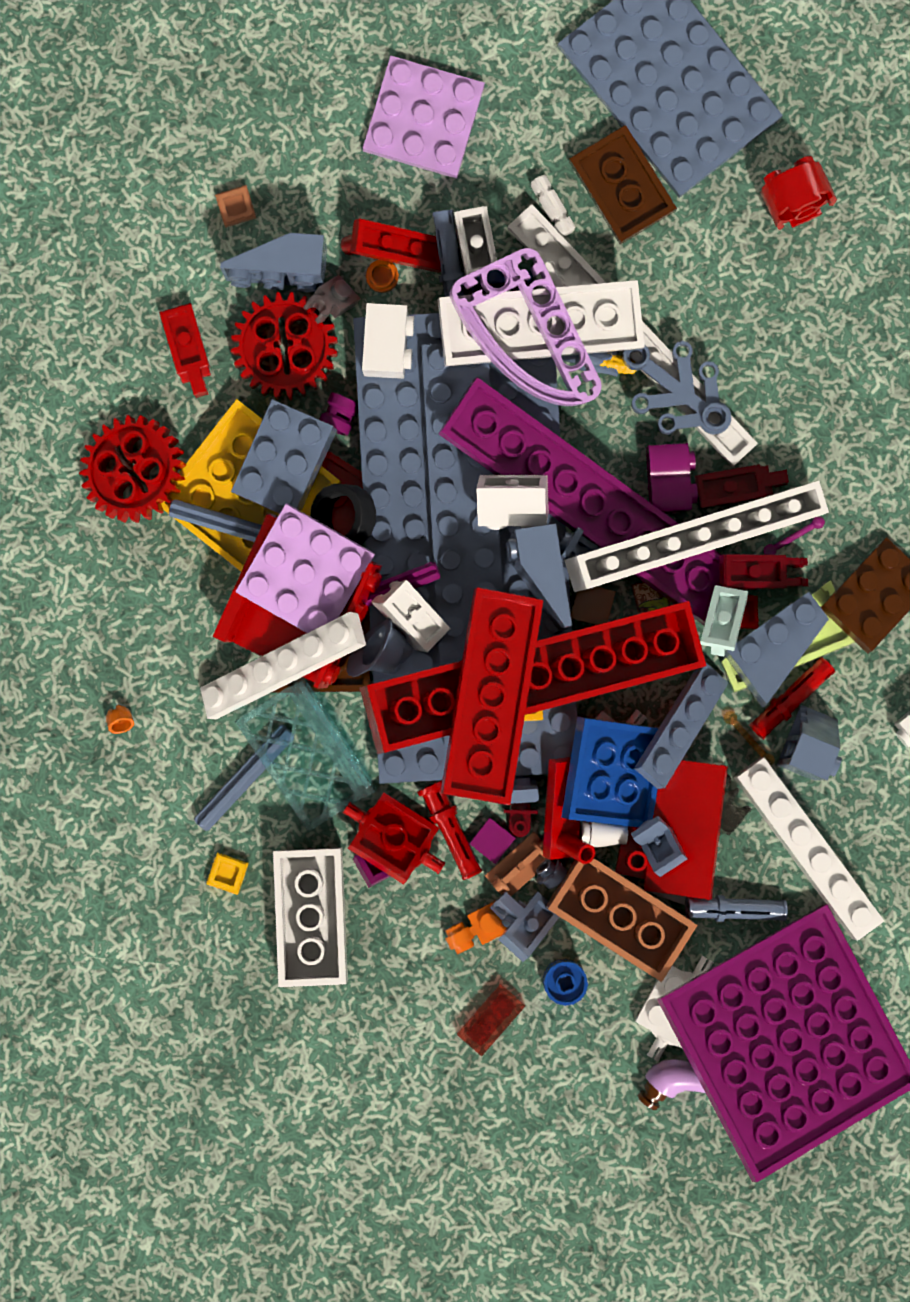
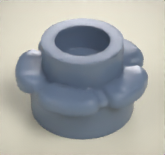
[536,859,567,889]

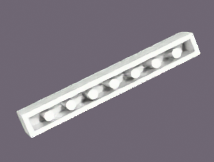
[564,481,829,592]

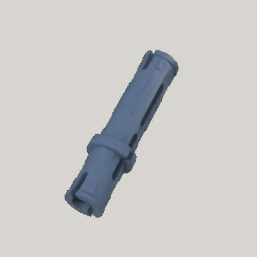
[432,210,465,297]
[685,895,788,922]

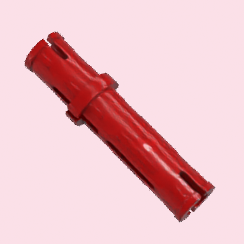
[749,657,836,740]

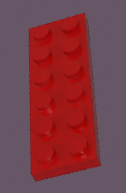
[440,587,544,805]

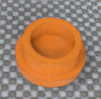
[366,260,399,293]

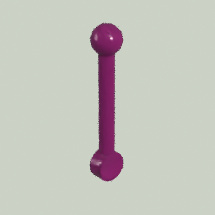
[763,516,825,555]

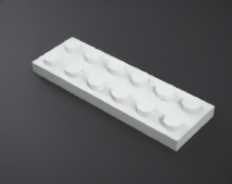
[437,280,645,367]

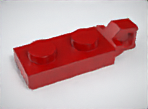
[159,303,211,398]

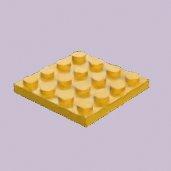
[161,399,341,571]

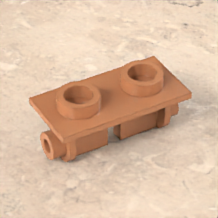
[485,832,547,896]

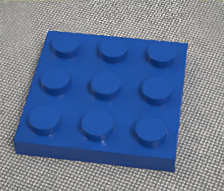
[561,717,659,827]

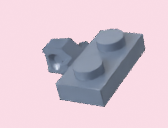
[490,891,559,962]

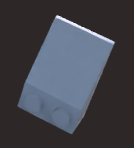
[505,523,572,631]

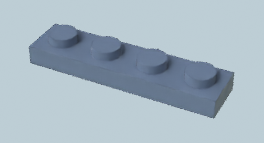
[634,663,728,789]

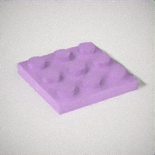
[363,56,485,179]
[236,503,375,633]

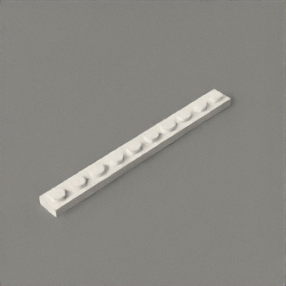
[508,204,758,467]

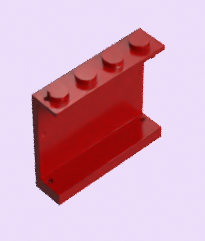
[212,514,382,689]

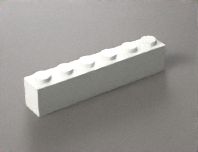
[733,758,884,941]

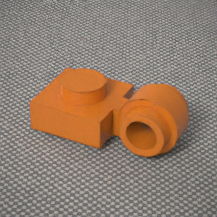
[445,900,507,954]

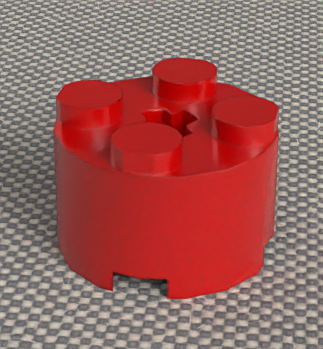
[760,156,837,230]

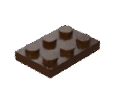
[569,125,677,245]
[821,537,910,654]

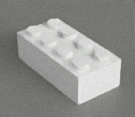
[273,847,348,987]

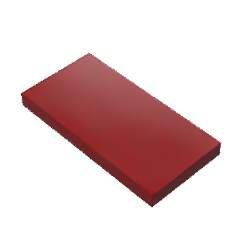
[644,760,728,900]

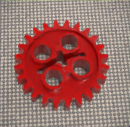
[231,292,338,400]
[79,415,186,523]

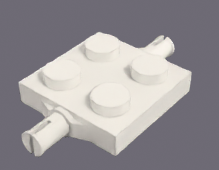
[635,955,714,1062]

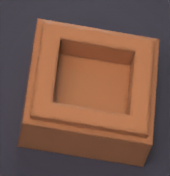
[215,185,256,228]

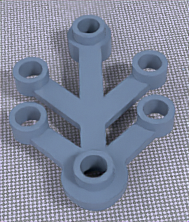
[622,341,731,435]

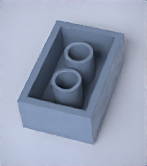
[231,399,337,514]

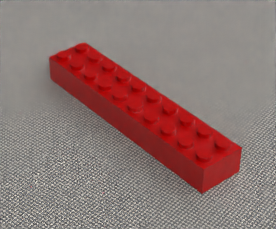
[360,601,706,754]

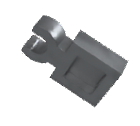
[303,275,361,323]

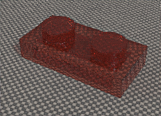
[457,983,526,1057]

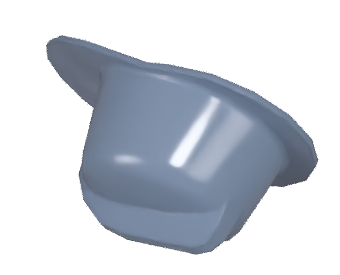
[347,618,412,677]

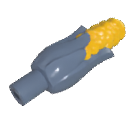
[561,351,637,377]

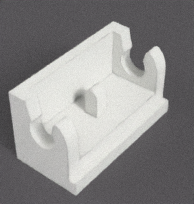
[371,580,451,652]

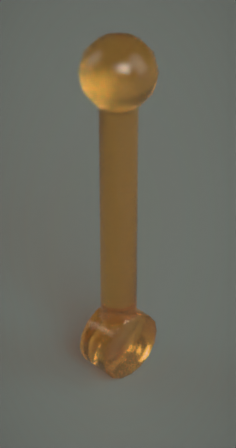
[724,711,775,766]

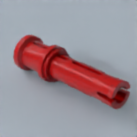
[417,780,482,880]

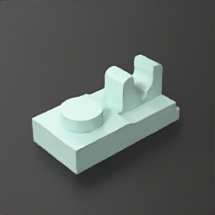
[700,585,748,657]

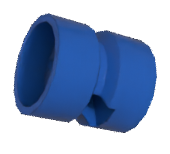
[543,958,588,1006]

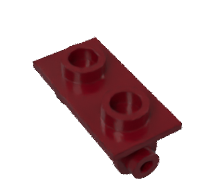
[503,803,538,837]

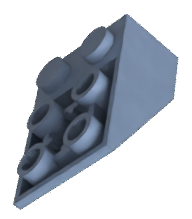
[220,233,327,292]

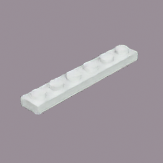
[200,612,366,720]

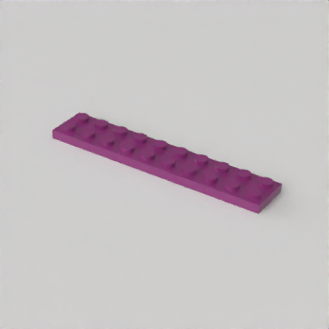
[438,377,721,626]

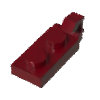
[694,464,789,510]

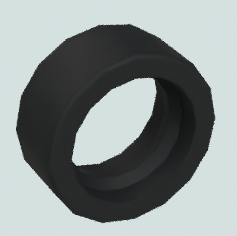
[310,484,376,545]

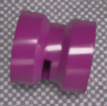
[319,392,358,436]

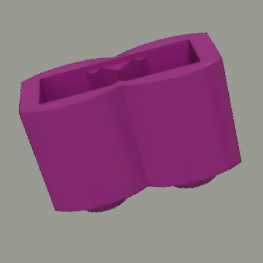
[646,443,698,513]

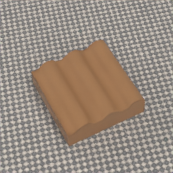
[571,586,616,625]

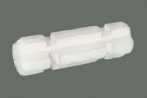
[531,175,575,237]

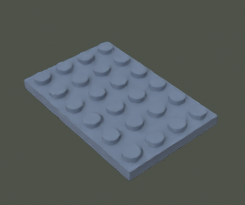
[557,0,783,198]

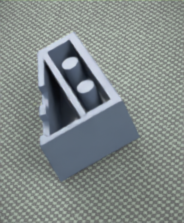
[725,592,829,709]
[776,705,842,780]

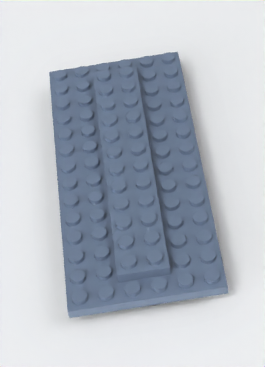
[353,313,577,784]

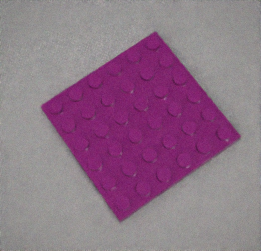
[657,904,910,1182]

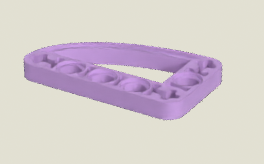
[450,248,602,406]

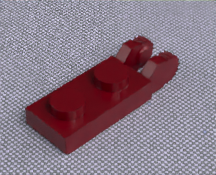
[719,554,808,589]

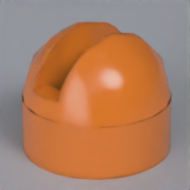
[106,705,134,734]

